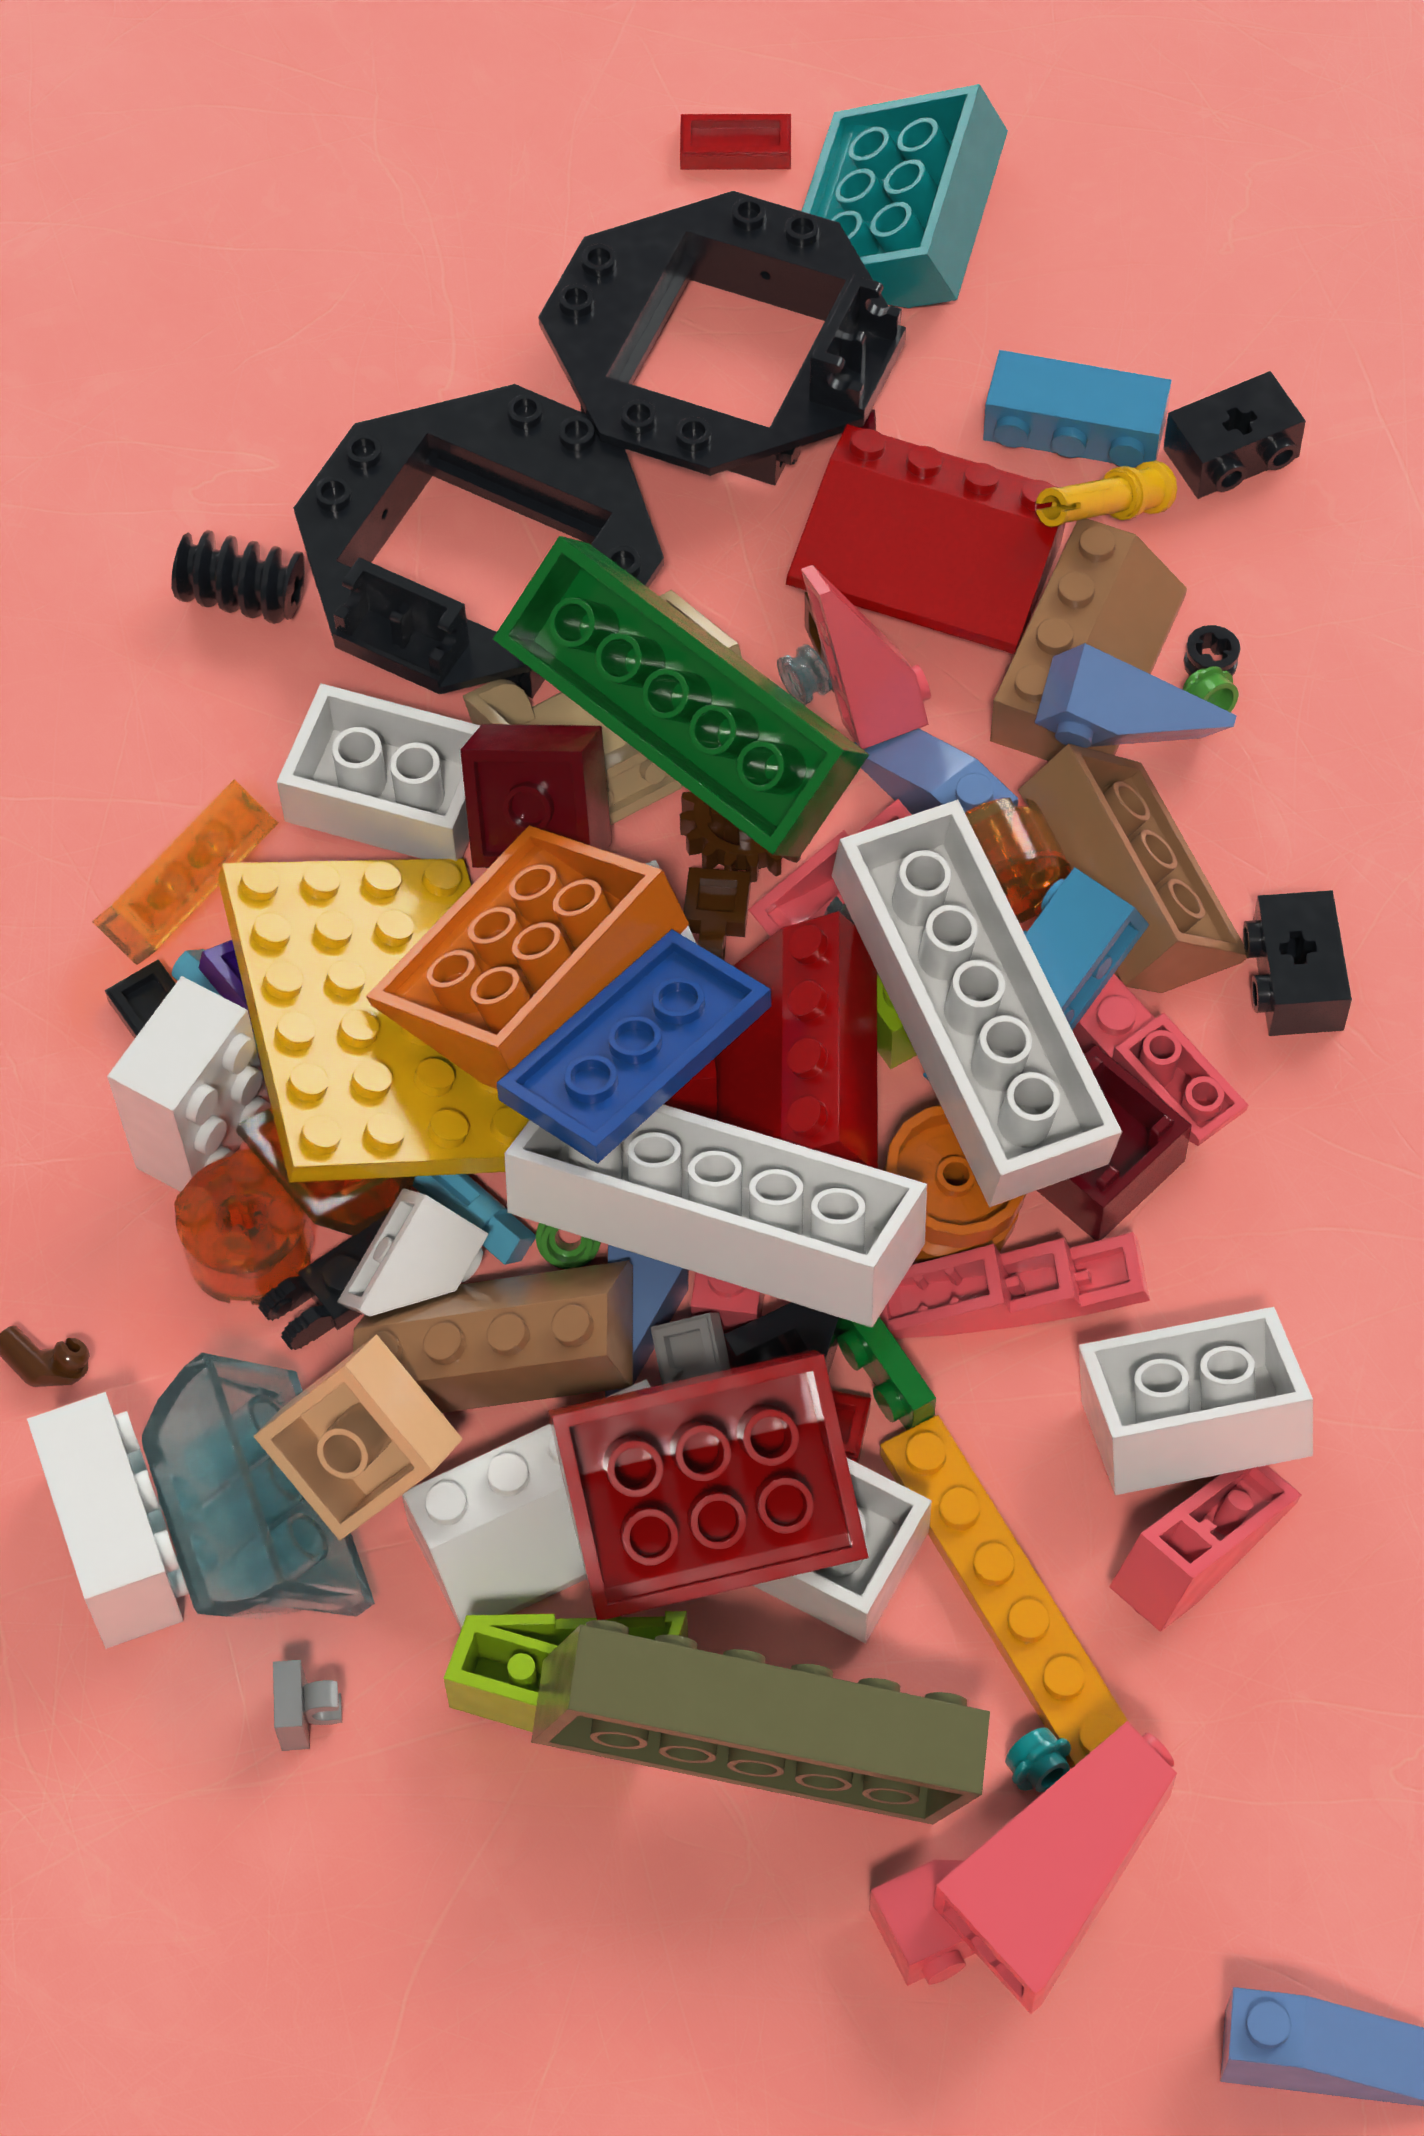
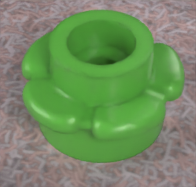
[1183,666,1239,712]

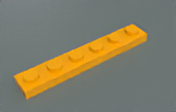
[879,1415,1129,1769]

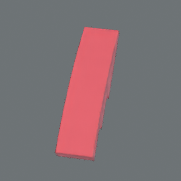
[879,1232,1150,1339]

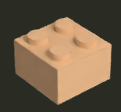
[253,1334,463,1541]

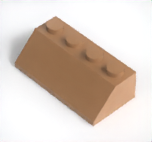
[990,519,1187,761]
[1018,743,1247,993]
[353,1260,633,1413]

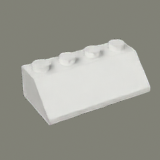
[402,1379,651,1629]

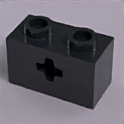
[1163,371,1306,499]
[1243,890,1352,1036]

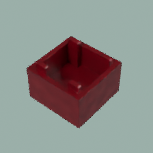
[460,724,612,868]
[1036,1045,1192,1241]

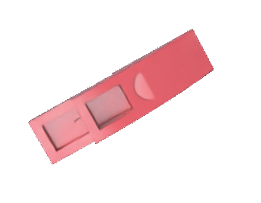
[1073,974,1249,1146]

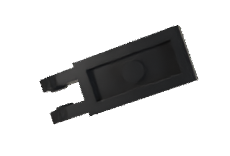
[258,1212,389,1350]

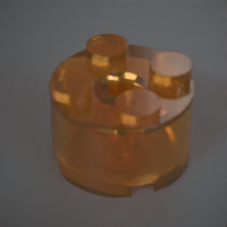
[965,798,1072,924]
[174,1149,314,1305]

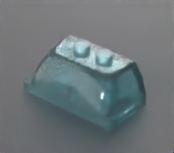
[142,1353,375,1619]

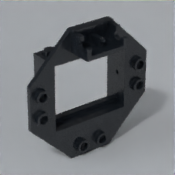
[538,191,906,485]
[293,384,664,699]

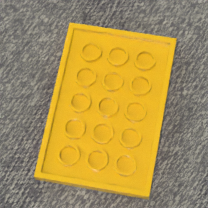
[218,858,530,1183]

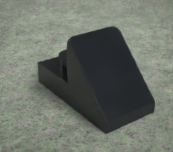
[724,1302,842,1375]

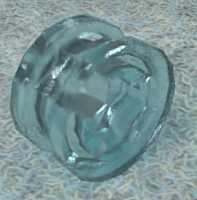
[777,644,832,706]

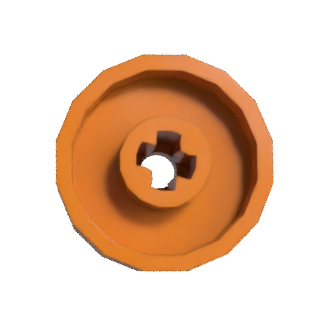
[883,1105,1026,1263]

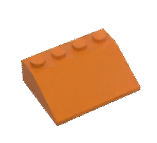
[366,825,689,1089]

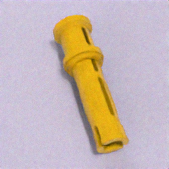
[1036,460,1177,527]

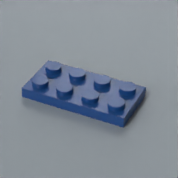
[497,929,772,1164]

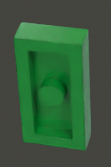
[837,1317,936,1431]

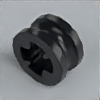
[1184,625,1241,676]

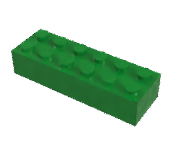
[493,536,869,857]

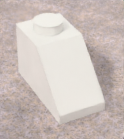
[337,1188,489,1317]

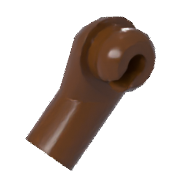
[0,1326,90,1387]

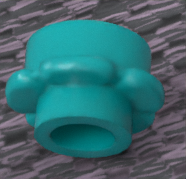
[1005,1727,1071,1793]

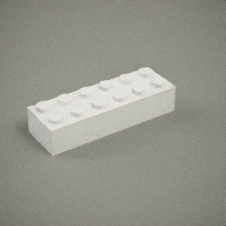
[831,800,1122,1207]
[504,1105,927,1328]

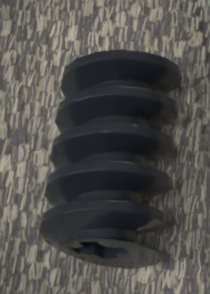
[171,530,305,624]

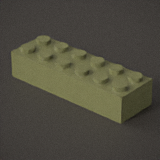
[531,1620,990,1825]

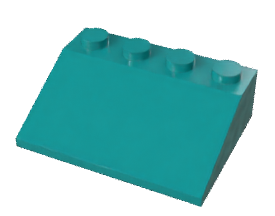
[802,84,1008,308]

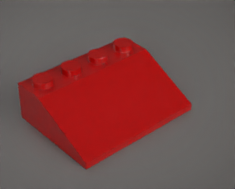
[786,424,1066,654]
[715,911,878,1169]
[548,1350,869,1620]

